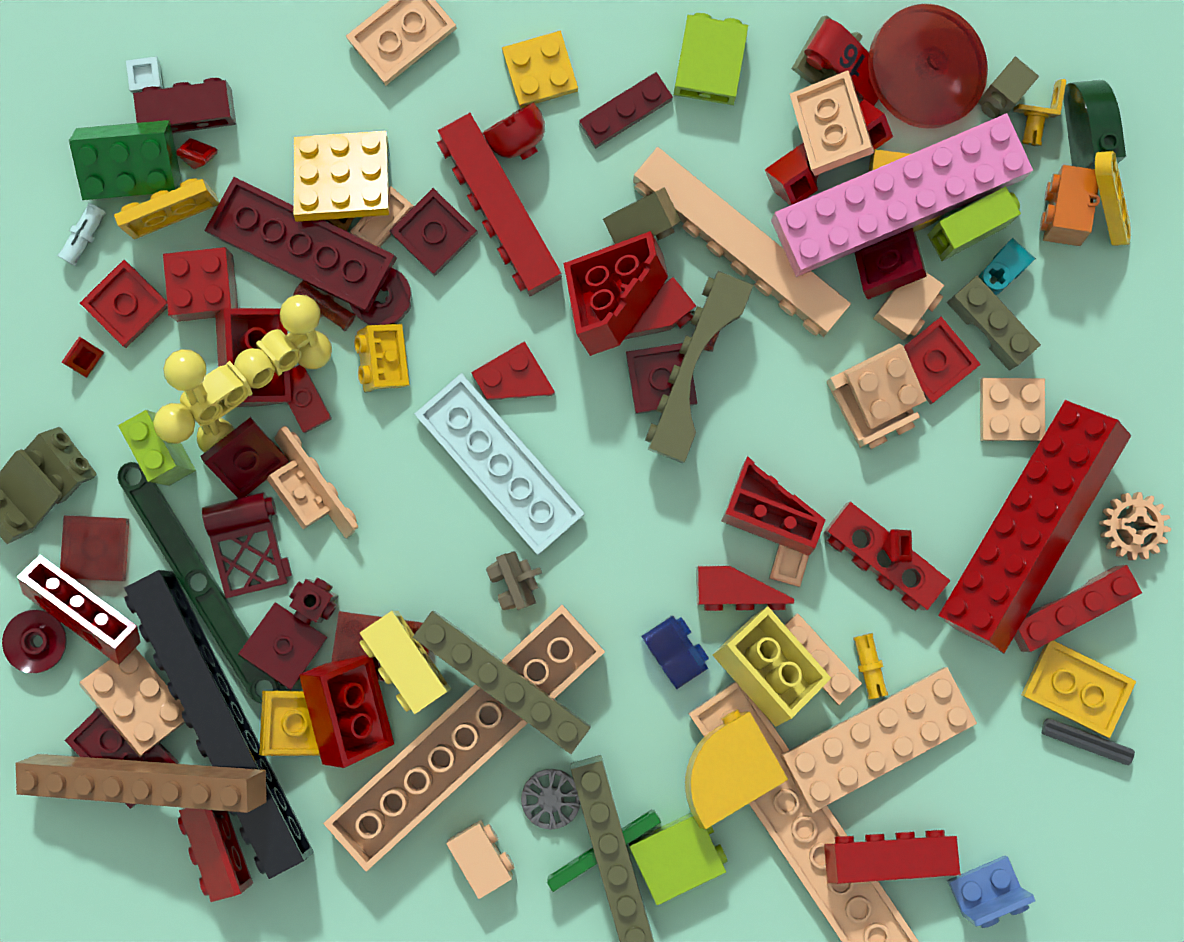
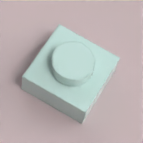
[126,56,163,94]

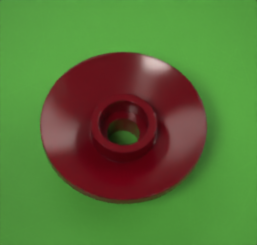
[2,610,67,673]

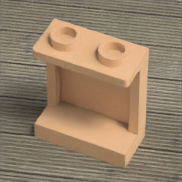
[826,352,920,449]

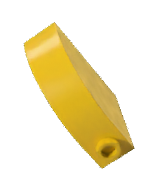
[685,709,788,829]

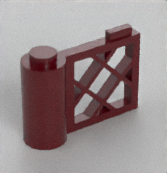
[202,492,292,598]

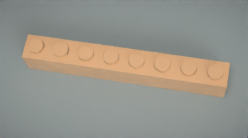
[633,147,851,337]

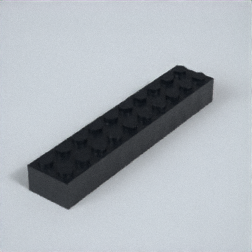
[124,570,314,879]

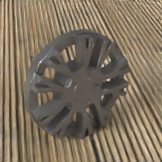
[521,769,580,830]

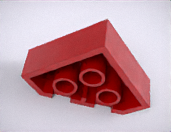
[563,231,668,356]

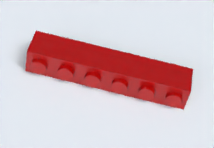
[436,113,562,296]

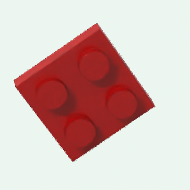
[80,259,168,348]
[904,316,981,405]

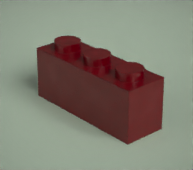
[133,78,236,134]

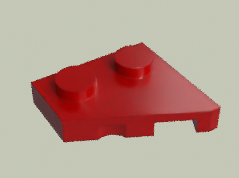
[471,341,555,401]

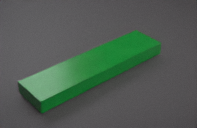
[547,809,661,892]

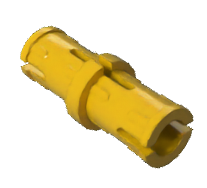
[853,633,888,699]

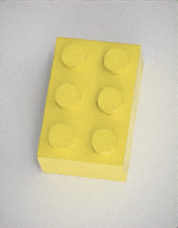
[712,606,831,727]
[359,610,451,714]

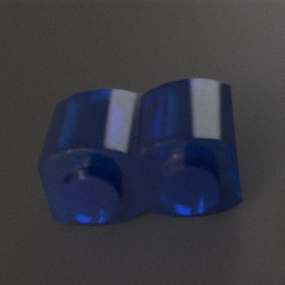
[641,615,709,689]

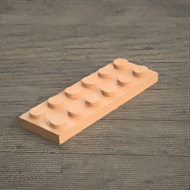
[781,667,977,813]

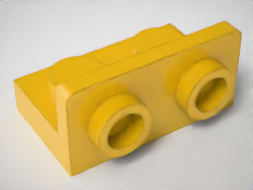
[354,324,409,392]

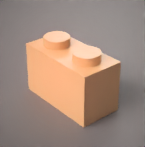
[873,272,944,340]
[446,820,515,899]

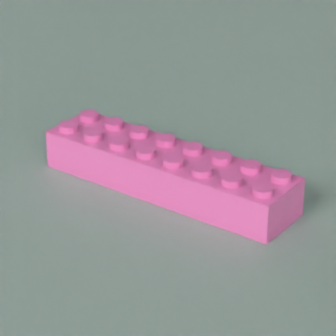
[771,113,1033,277]

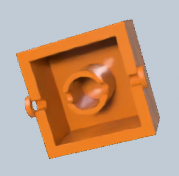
[1040,165,1100,246]

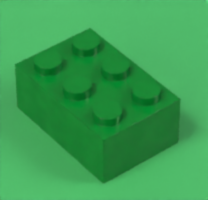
[69,120,181,200]

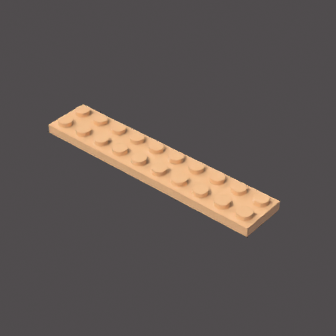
[688,682,919,942]

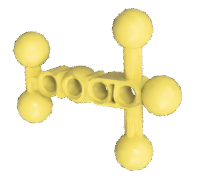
[153,295,332,453]

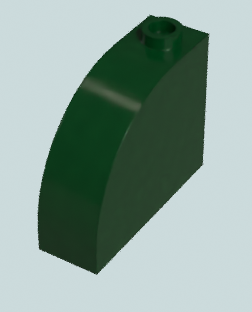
[1063,80,1126,169]

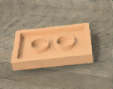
[346,0,457,86]
[790,70,875,176]
[79,648,185,757]

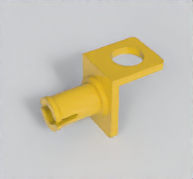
[1013,79,1066,146]

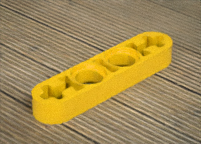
[1095,151,1131,246]

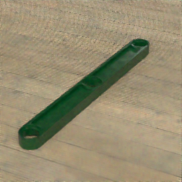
[117,462,280,703]

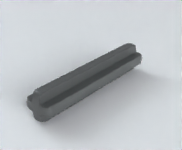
[1041,718,1135,765]

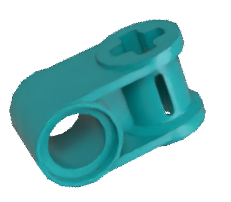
[978,238,1036,295]

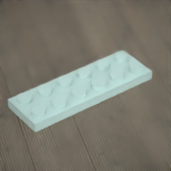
[414,373,585,555]

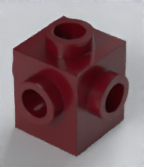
[289,577,338,625]

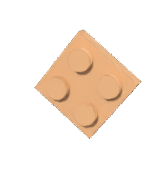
[844,344,927,429]
[980,378,1045,442]

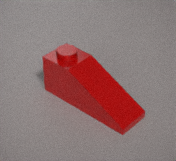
[624,277,696,340]

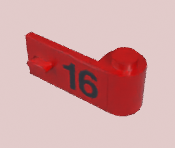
[804,19,893,106]

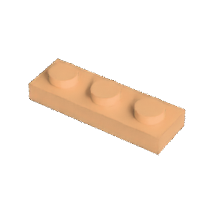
[784,613,862,705]

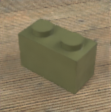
[977,56,1040,119]
[603,187,681,244]

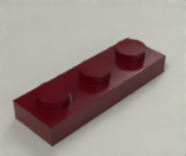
[579,72,673,149]

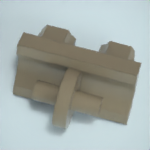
[486,551,542,610]

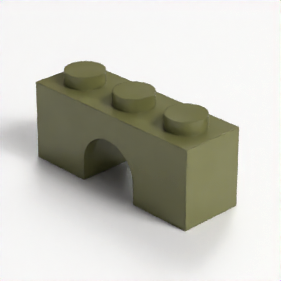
[947,275,1041,371]

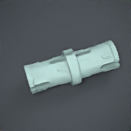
[57,202,106,266]

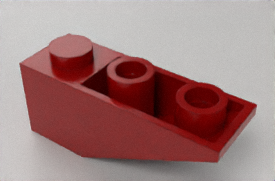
[696,566,794,611]

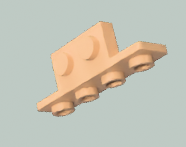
[267,426,358,538]

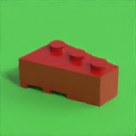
[721,456,826,556]

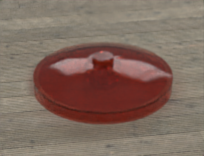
[868,4,988,128]

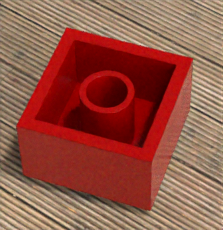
[163,247,238,322]

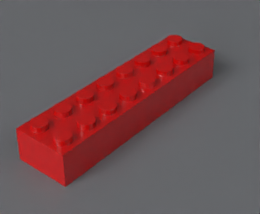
[938,400,1131,654]

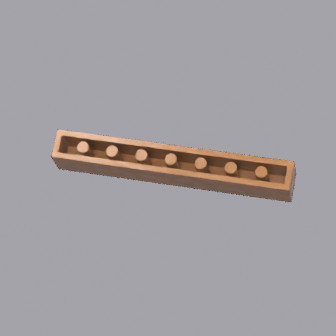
[15,754,267,813]

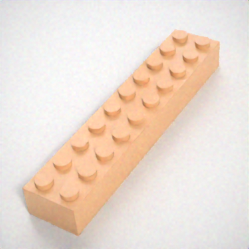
[323,605,605,872]

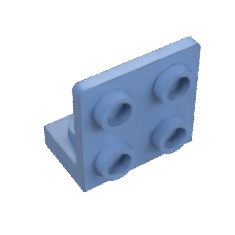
[947,856,1036,928]

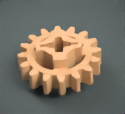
[1099,492,1171,560]

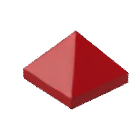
[176,138,218,169]
[62,336,104,378]
[882,529,912,562]

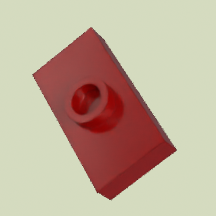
[288,365,332,433]

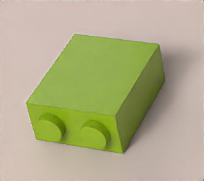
[673,13,748,106]
[927,186,1021,261]
[118,410,196,486]
[629,812,728,905]

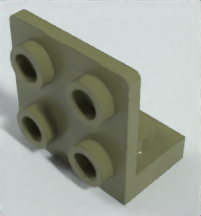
[0,449,62,544]

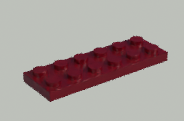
[204,177,397,313]

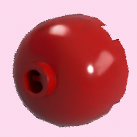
[482,102,545,160]

